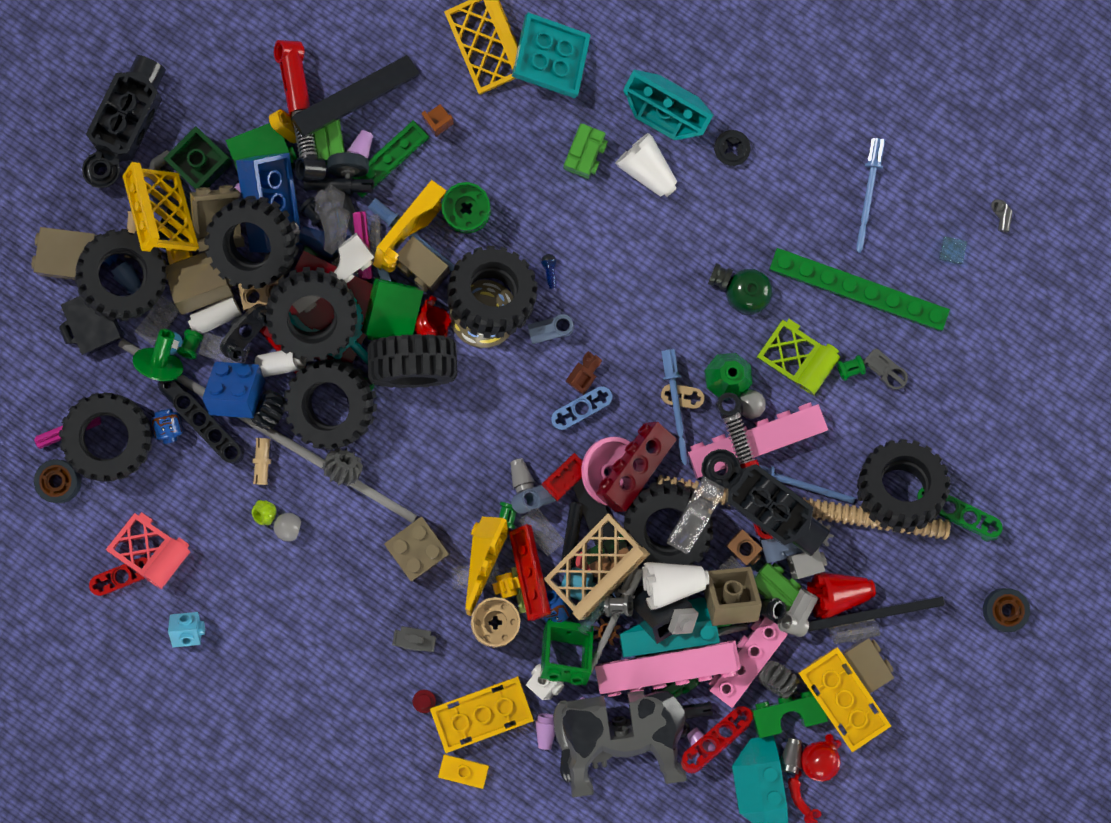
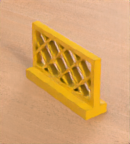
[444,0,518,95]
[123,162,199,252]

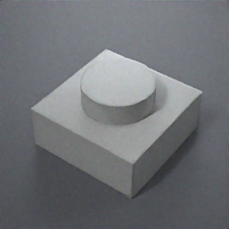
[668,608,699,635]

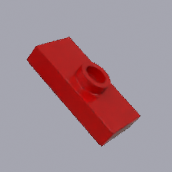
[541,453,583,501]

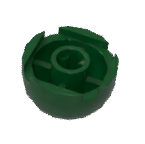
[726,269,772,315]

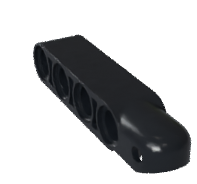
[158,380,244,464]

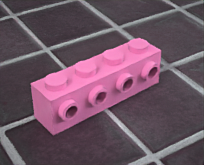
[708,616,788,708]

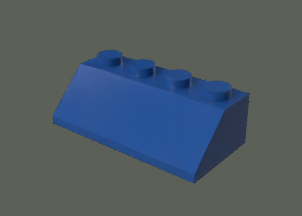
[236,153,302,253]

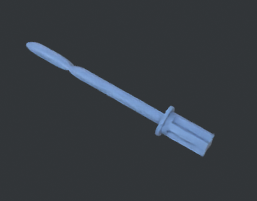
[856,138,885,253]
[368,198,455,272]
[661,349,688,465]
[759,465,856,504]

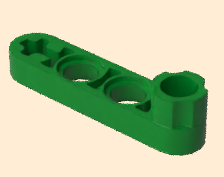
[917,487,1003,542]

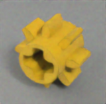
[492,572,521,599]

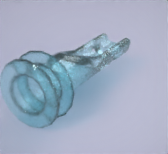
[577,601,605,635]

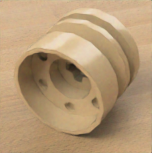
[471,597,520,648]

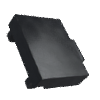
[59,296,124,356]

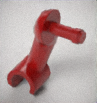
[788,771,821,823]

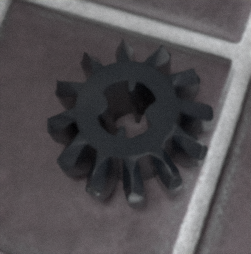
[250,390,287,431]

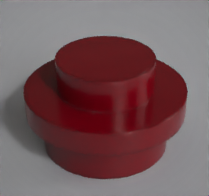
[412,689,436,713]

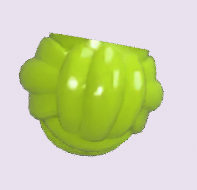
[252,500,277,525]

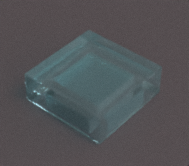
[939,237,967,265]

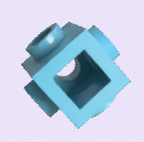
[168,612,205,648]

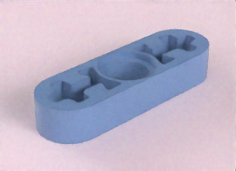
[551,387,612,430]

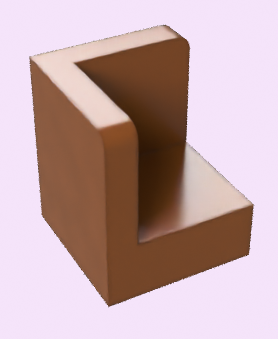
[421,104,454,137]

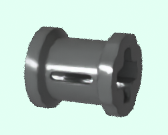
[605,595,633,616]

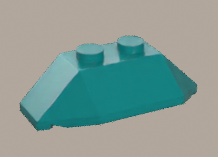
[623,69,714,140]
[732,735,788,823]

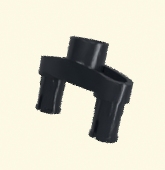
[220,303,267,362]

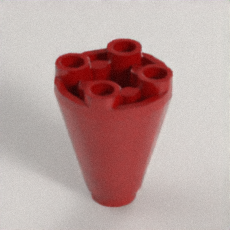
[807,572,876,619]

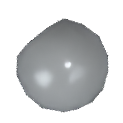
[739,390,766,419]
[274,513,301,542]

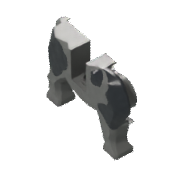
[553,690,687,798]

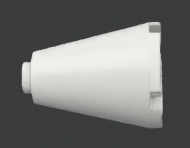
[615,133,677,197]
[642,562,709,610]

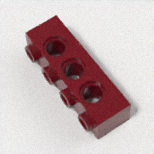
[596,421,677,512]

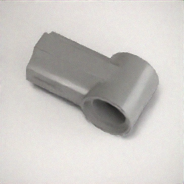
[777,588,818,637]

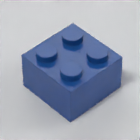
[202,362,265,418]

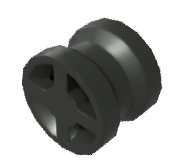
[708,263,733,291]

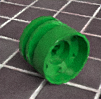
[442,182,491,234]

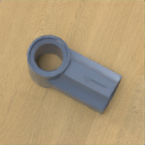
[528,314,574,344]
[511,485,556,514]
[761,538,803,563]

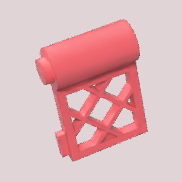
[106,512,190,590]

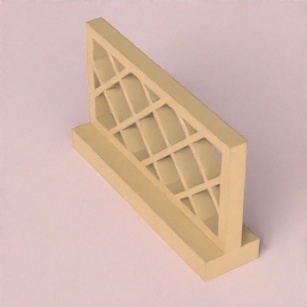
[544,513,650,620]

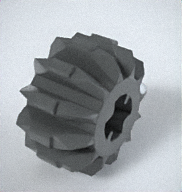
[322,448,363,487]
[758,661,799,699]

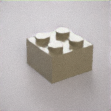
[396,236,451,293]
[384,516,450,582]
[703,567,762,626]

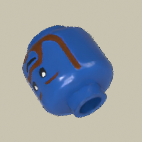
[150,409,183,444]
[542,590,572,622]

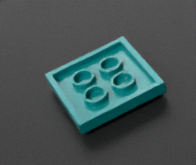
[512,12,591,98]

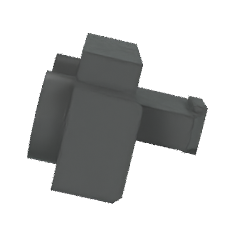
[392,626,437,652]

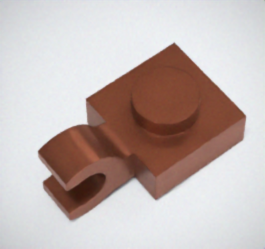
[565,351,602,395]

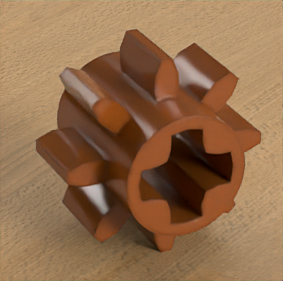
[593,618,620,645]

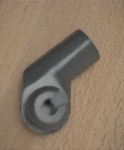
[148,150,169,183]
[991,199,1013,232]

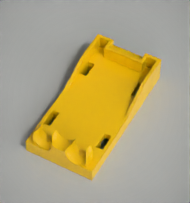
[373,180,446,272]
[798,647,891,752]
[430,676,534,753]

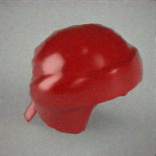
[415,296,452,337]
[801,734,842,782]

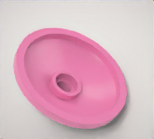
[581,437,638,506]

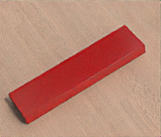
[509,524,551,621]

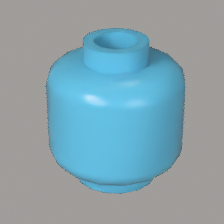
[561,567,596,601]

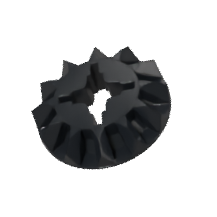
[714,130,751,167]

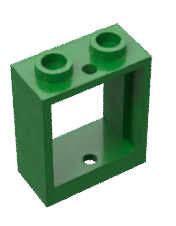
[540,620,594,685]

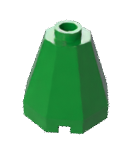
[704,353,753,401]

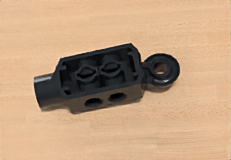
[82,55,166,188]
[701,449,830,556]

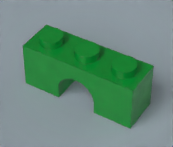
[751,690,828,738]

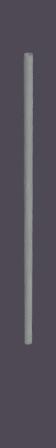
[118,339,417,523]

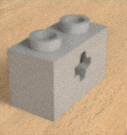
[786,548,827,579]

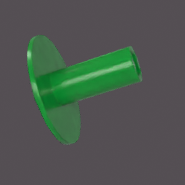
[132,329,183,381]

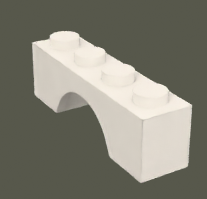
[292,232,374,313]

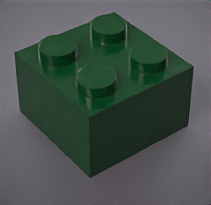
[163,126,233,190]

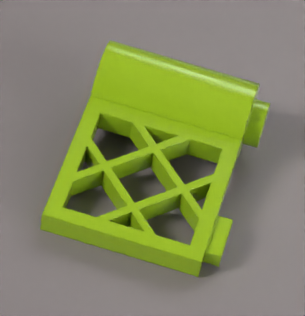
[757,319,840,396]

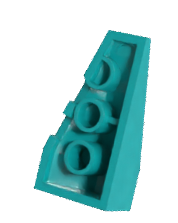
[620,597,720,658]

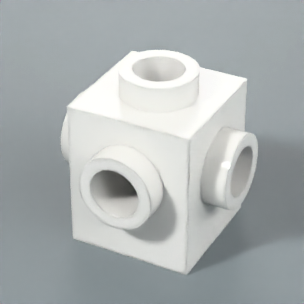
[526,662,565,700]

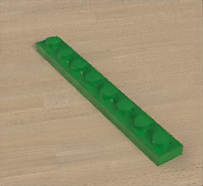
[769,248,950,332]

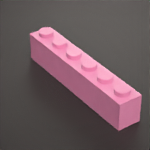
[687,402,828,479]
[595,640,741,697]

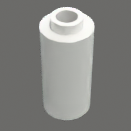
[188,296,242,334]
[254,350,307,377]

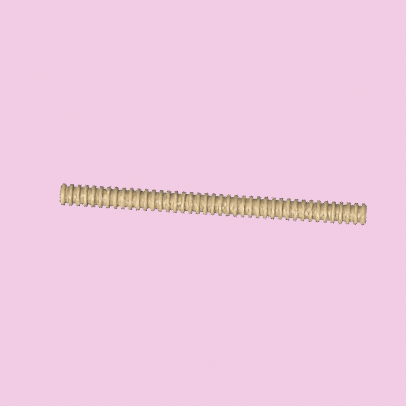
[657,475,951,540]

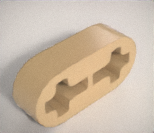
[661,384,704,409]

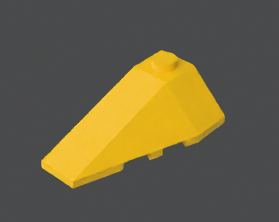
[465,516,509,616]

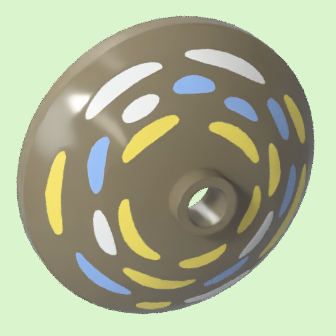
[449,279,513,348]

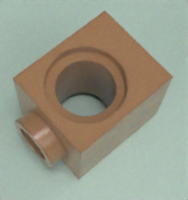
[725,529,763,566]

